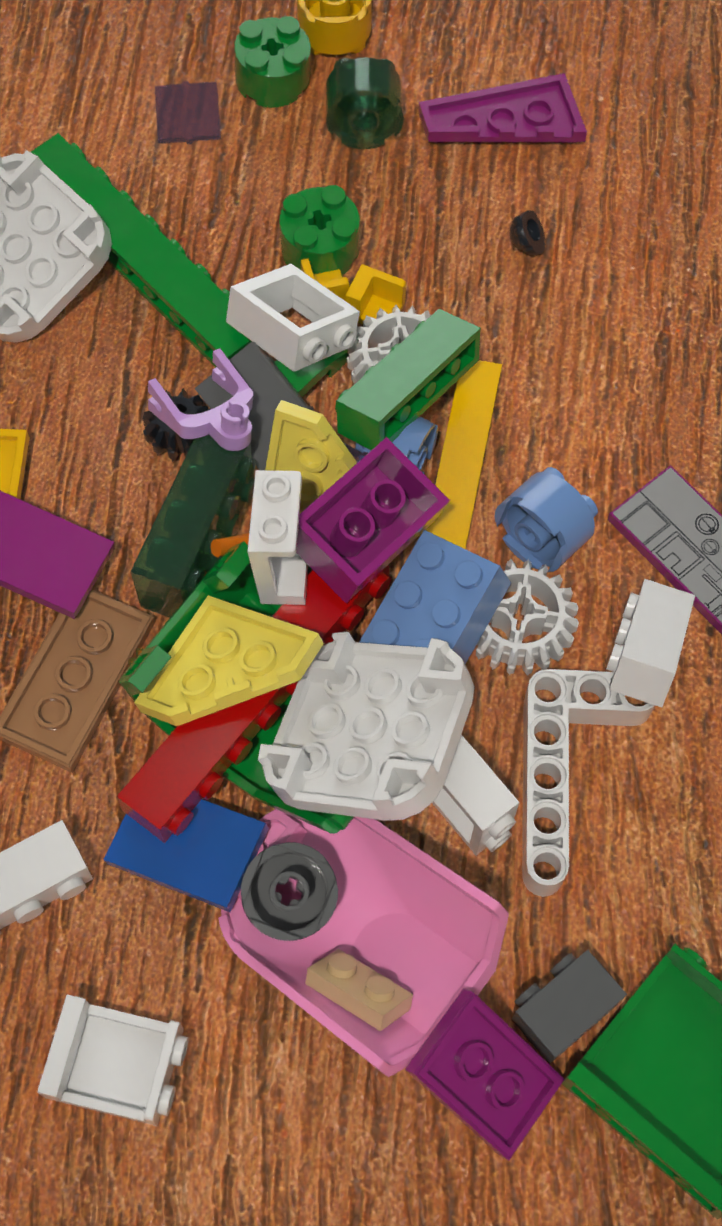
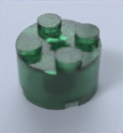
[325,57,404,149]

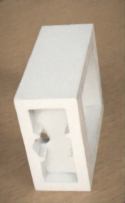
[226,264,360,372]
[432,734,519,855]

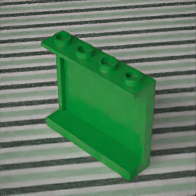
[562,944,722,1219]

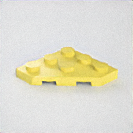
[265,400,357,514]
[134,596,324,726]

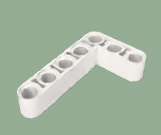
[522,669,655,897]

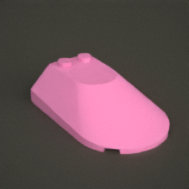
[218,809,509,1077]

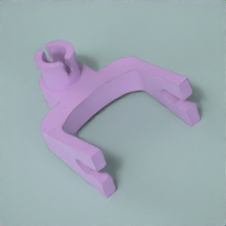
[148,348,253,451]

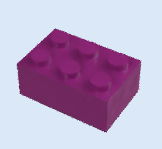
[296,437,450,603]

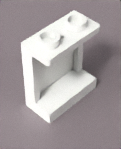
[248,470,309,605]
[37,994,189,1126]

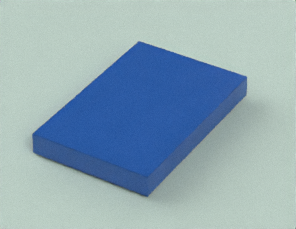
[103,799,269,912]

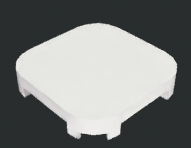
[0,150,112,343]
[258,632,474,821]

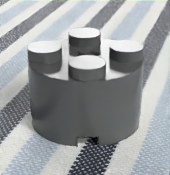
[241,842,338,941]

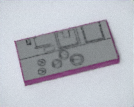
[607,465,722,634]

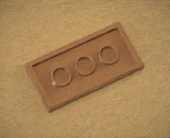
[0,590,155,773]

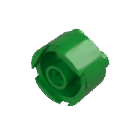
[234,16,311,108]
[279,185,360,276]

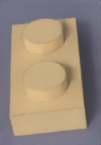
[305,949,413,1031]

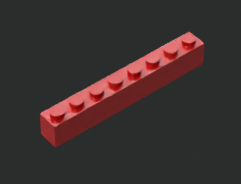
[116,563,391,843]

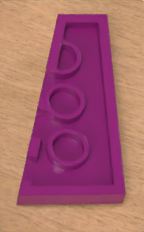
[418,73,587,142]

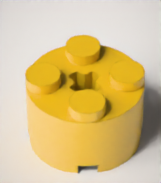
[297,0,372,55]

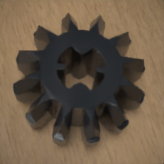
[142,388,212,462]

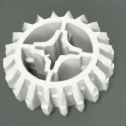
[347,304,431,384]
[475,559,579,676]

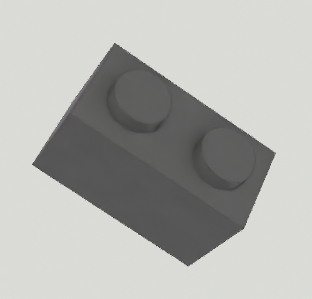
[511,950,627,1065]

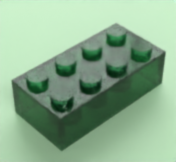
[130,434,256,618]

